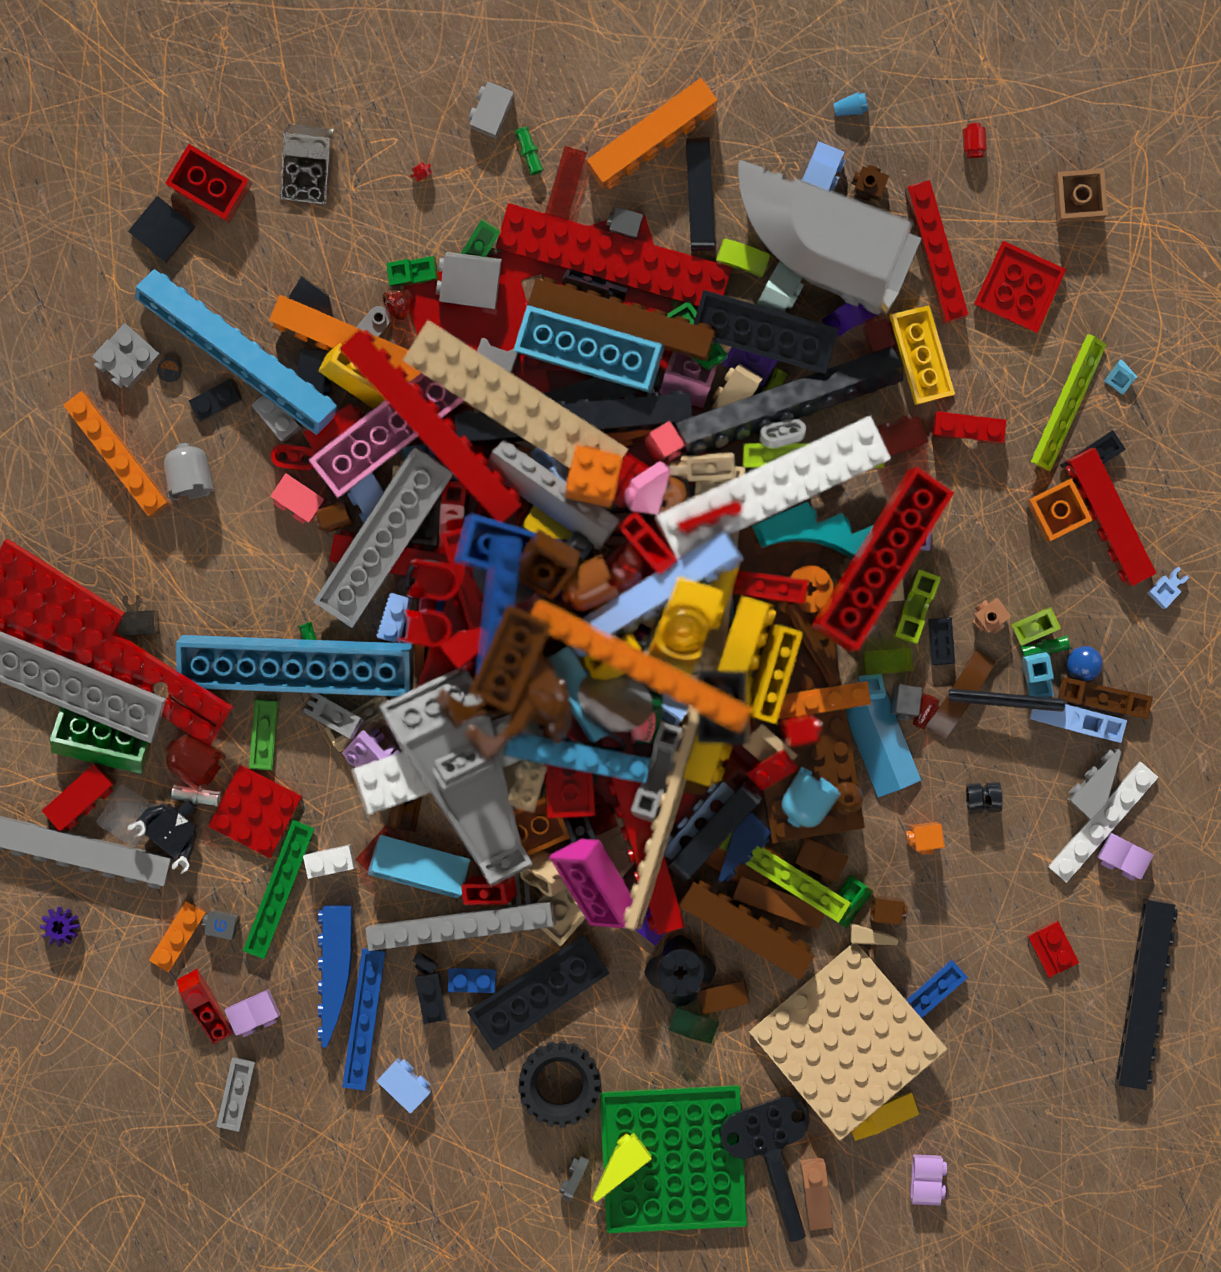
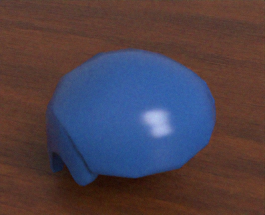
[1066,646,1103,681]

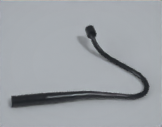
[539,709,626,752]

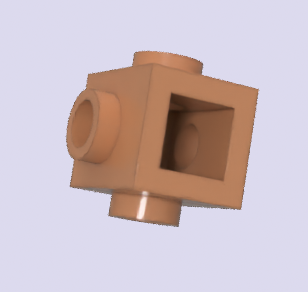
[972,598,1012,634]

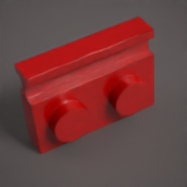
[1027,921,1079,978]

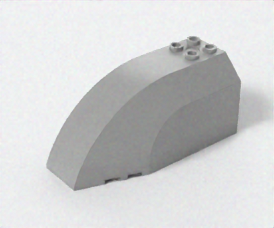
[738,160,922,315]

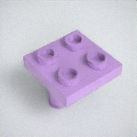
[342,728,400,768]

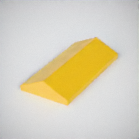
[889,305,955,405]

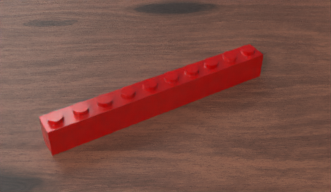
[338,329,521,523]
[595,730,685,935]

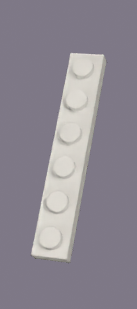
[1048,762,1158,883]

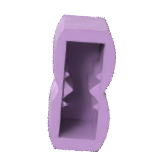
[1097,833,1154,881]
[224,989,280,1037]
[910,1154,947,1206]

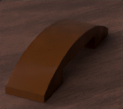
[925,649,996,740]
[1058,677,1153,719]

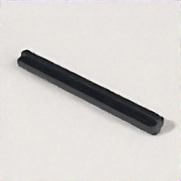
[948,689,1065,712]

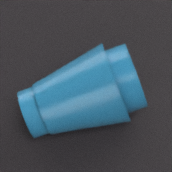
[833,92,869,116]

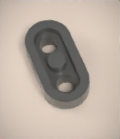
[559,1156,589,1203]

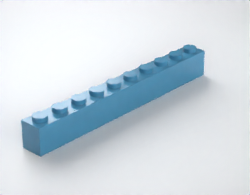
[135,269,337,435]

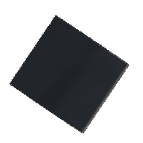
[128,196,196,263]

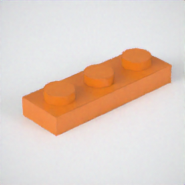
[149,900,207,973]

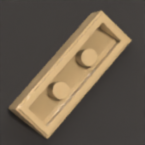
[325,695,389,752]

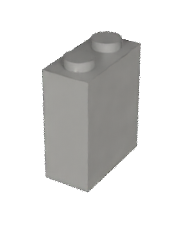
[436,252,502,309]

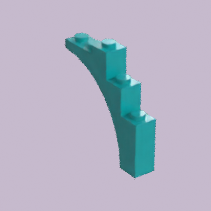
[752,502,896,594]

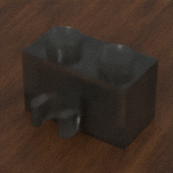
[116,595,160,636]

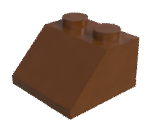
[517,529,579,600]

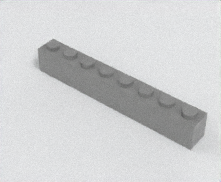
[0,816,174,889]
[365,901,556,951]

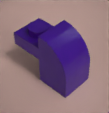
[822,303,878,337]

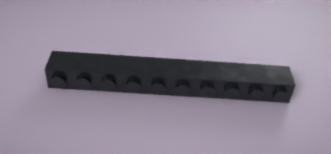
[676,346,904,456]
[455,390,692,446]

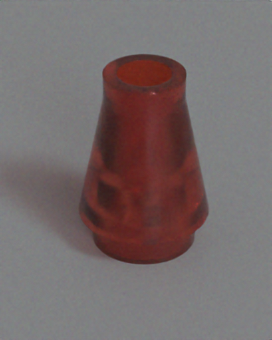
[912,693,940,729]

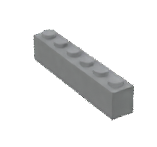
[486,440,620,550]

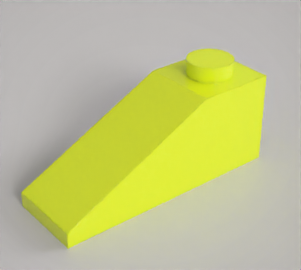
[593,1133,651,1202]

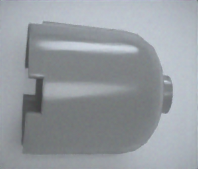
[164,443,215,500]

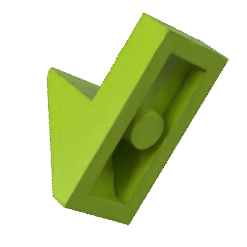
[1011,607,1061,646]

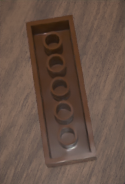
[678,878,815,980]

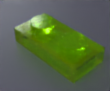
[863,647,913,675]

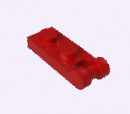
[675,501,743,535]

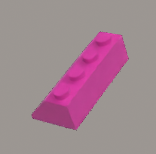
[549,839,634,928]

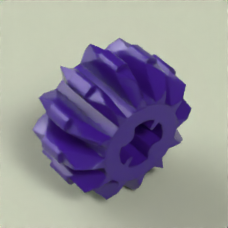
[40,906,81,947]

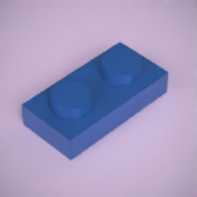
[448,968,496,993]

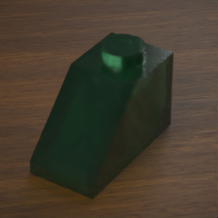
[668,1005,719,1044]

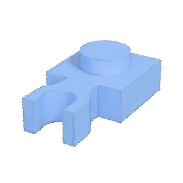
[1147,567,1189,609]

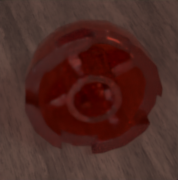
[607,543,647,591]

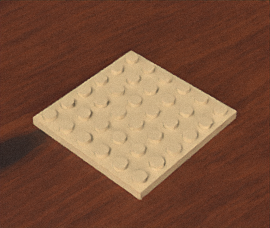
[749,944,948,1141]

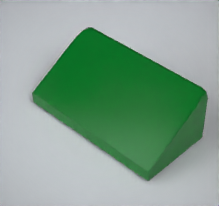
[833,875,873,928]

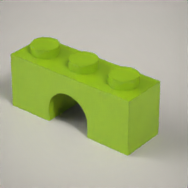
[893,570,941,644]

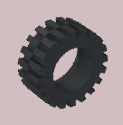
[518,1041,601,1128]

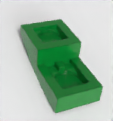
[386,256,439,286]

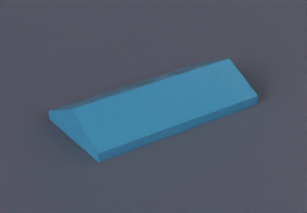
[846,694,921,797]

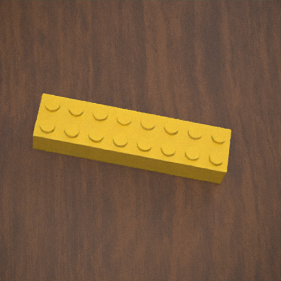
[683,596,776,787]

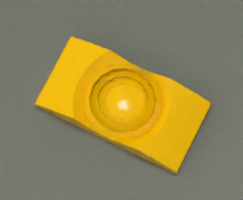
[647,576,723,675]

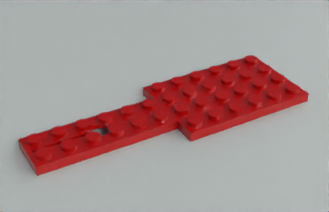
[0,538,233,747]

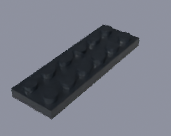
[694,290,839,374]
[467,934,610,1051]

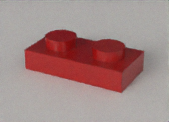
[747,749,798,791]

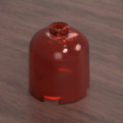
[166,734,226,792]

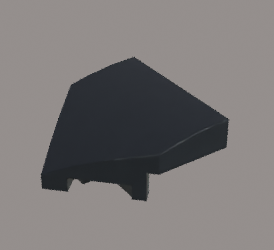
[287,275,334,318]

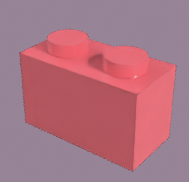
[644,421,685,466]
[270,474,327,524]

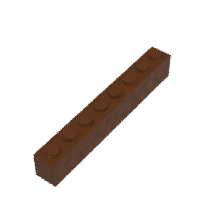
[528,277,716,362]

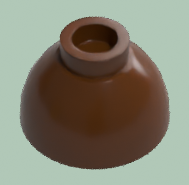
[832,782,863,815]

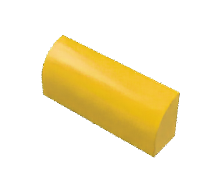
[750,624,803,723]

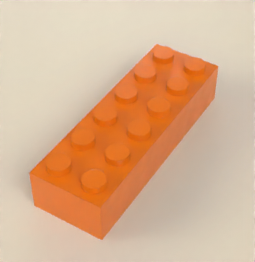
[587,78,718,190]

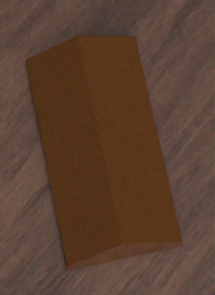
[469,605,552,713]

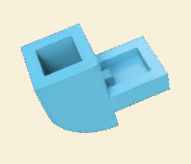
[1022,652,1054,697]

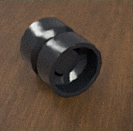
[966,782,1003,814]

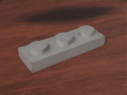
[216,1057,256,1132]

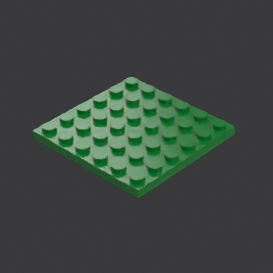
[600,1085,747,1233]

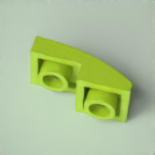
[716,238,770,277]

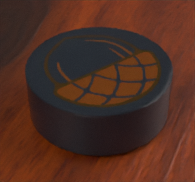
[157,359,182,383]

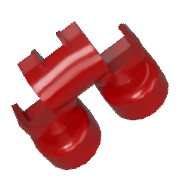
[397,559,460,647]

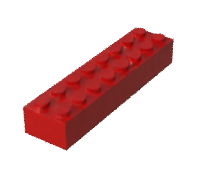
[811,466,955,652]

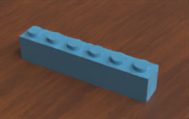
[503,734,650,783]

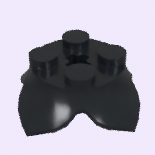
[644,935,716,1007]

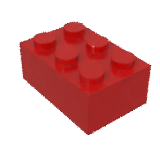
[165,144,252,224]

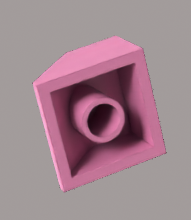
[659,352,717,408]

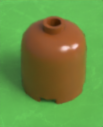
[561,555,620,612]

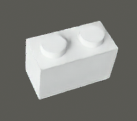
[303,844,356,879]

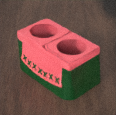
[628,692,663,744]

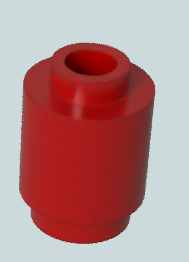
[962,123,987,158]

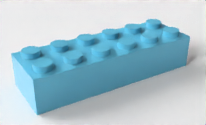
[514,305,665,393]

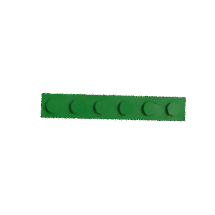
[243,820,315,959]

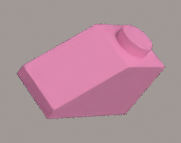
[624,462,670,515]

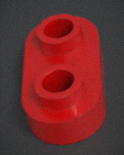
[271,444,316,471]

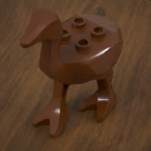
[435,593,574,763]

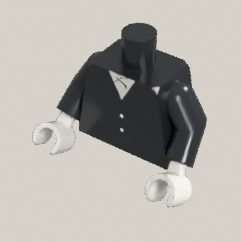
[127,800,197,874]

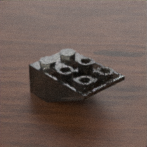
[280,124,334,205]

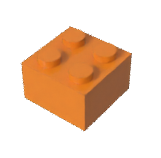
[564,444,623,508]
[1026,478,1092,542]

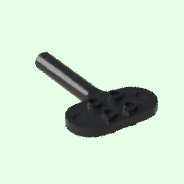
[719,1096,810,1242]

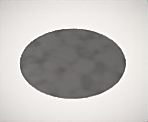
[578,673,652,731]

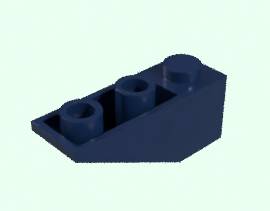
[718,812,771,882]

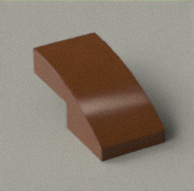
[697,980,750,1015]

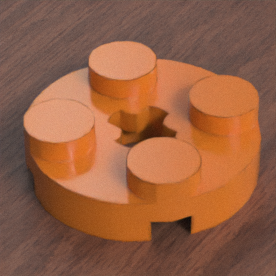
[790,565,834,613]

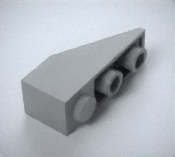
[1067,749,1121,819]

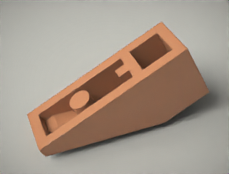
[800,1157,833,1231]

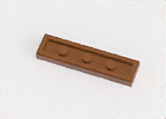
[731,876,824,930]

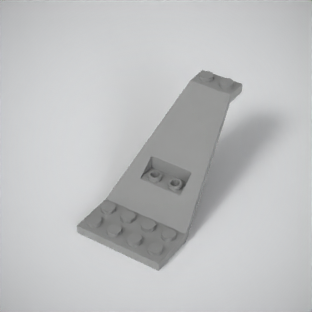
[380,669,532,887]

